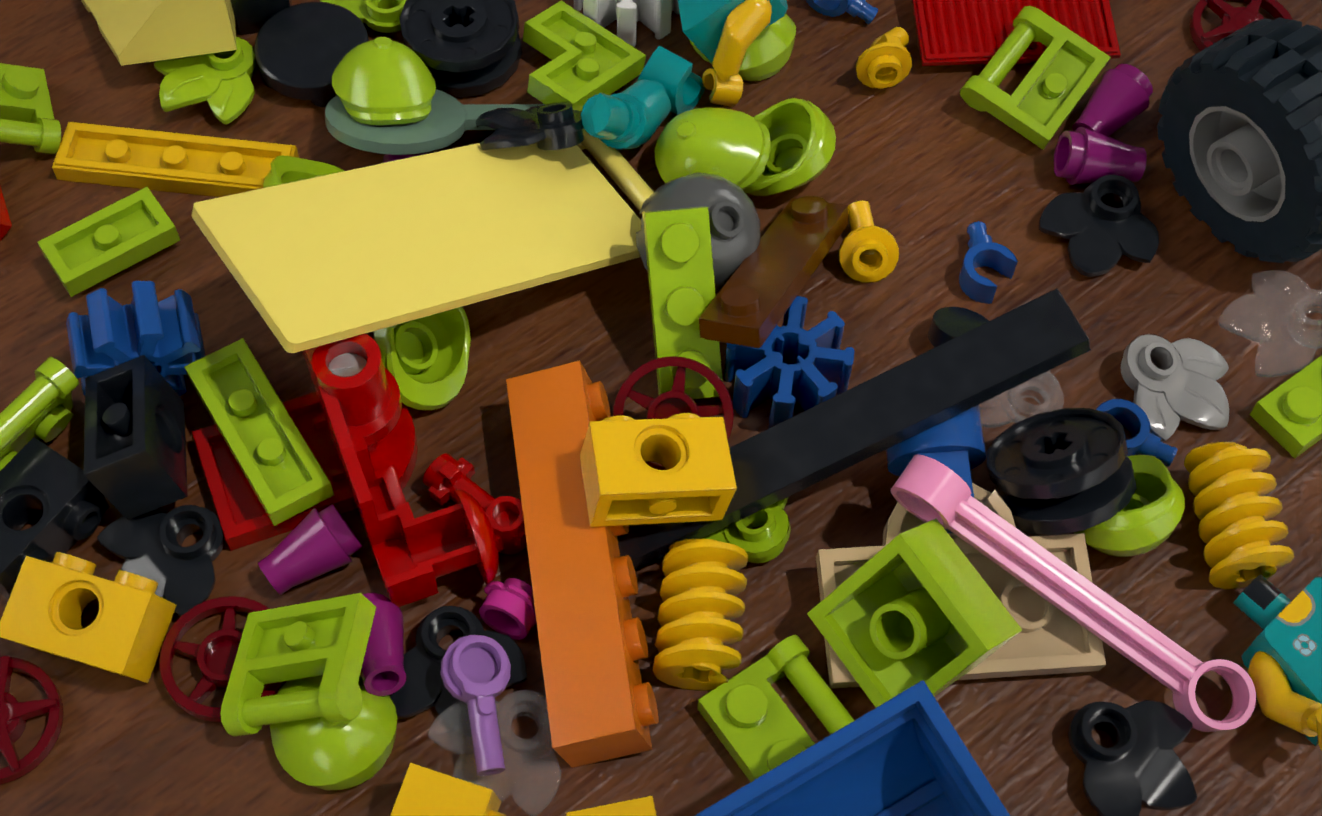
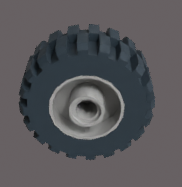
[1157,18,1322,263]

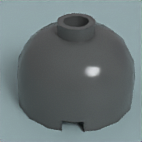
[636,172,761,293]

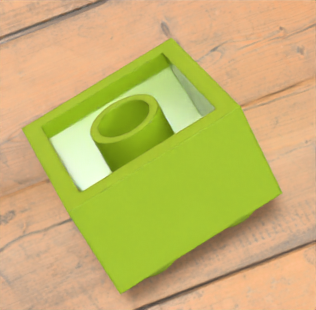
[807,518,1022,707]

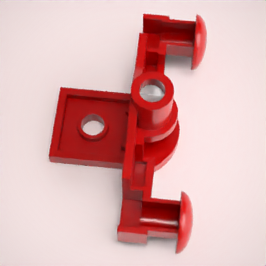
[192,334,499,607]

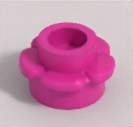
[479,578,537,640]

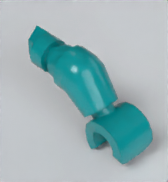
[581,45,705,150]

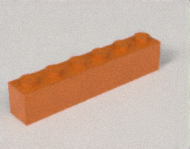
[506,360,659,768]

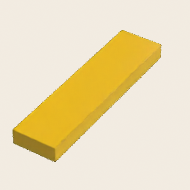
[52,122,299,197]

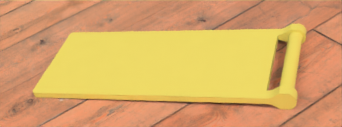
[191,128,654,353]

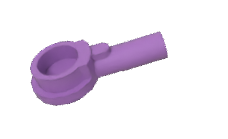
[440,635,511,776]

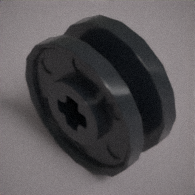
[400,0,522,98]
[986,408,1137,535]

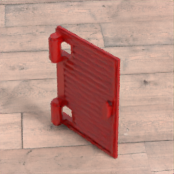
[912,0,1121,66]

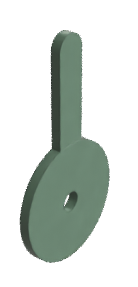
[325,89,545,155]

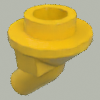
[856,27,912,89]
[839,201,899,283]

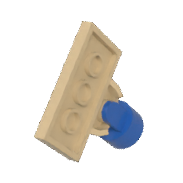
[816,405,1106,689]

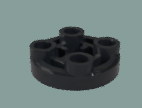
[254,2,369,108]

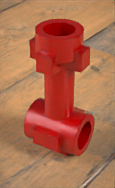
[423,453,527,555]

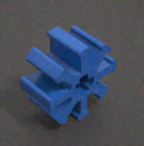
[66,281,206,396]
[724,296,855,429]

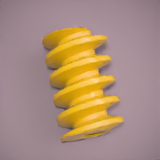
[1184,442,1295,590]
[653,539,748,691]

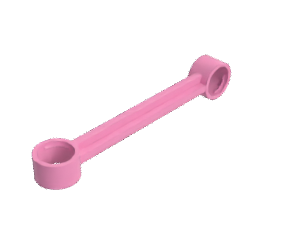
[891,455,1256,732]

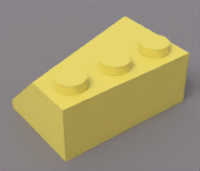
[81,0,237,66]

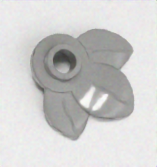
[1121,334,1229,442]

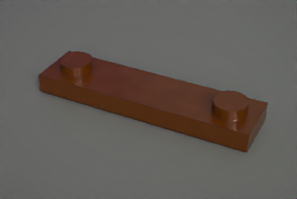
[699,196,849,348]

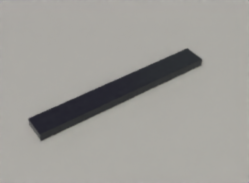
[617,288,1091,571]

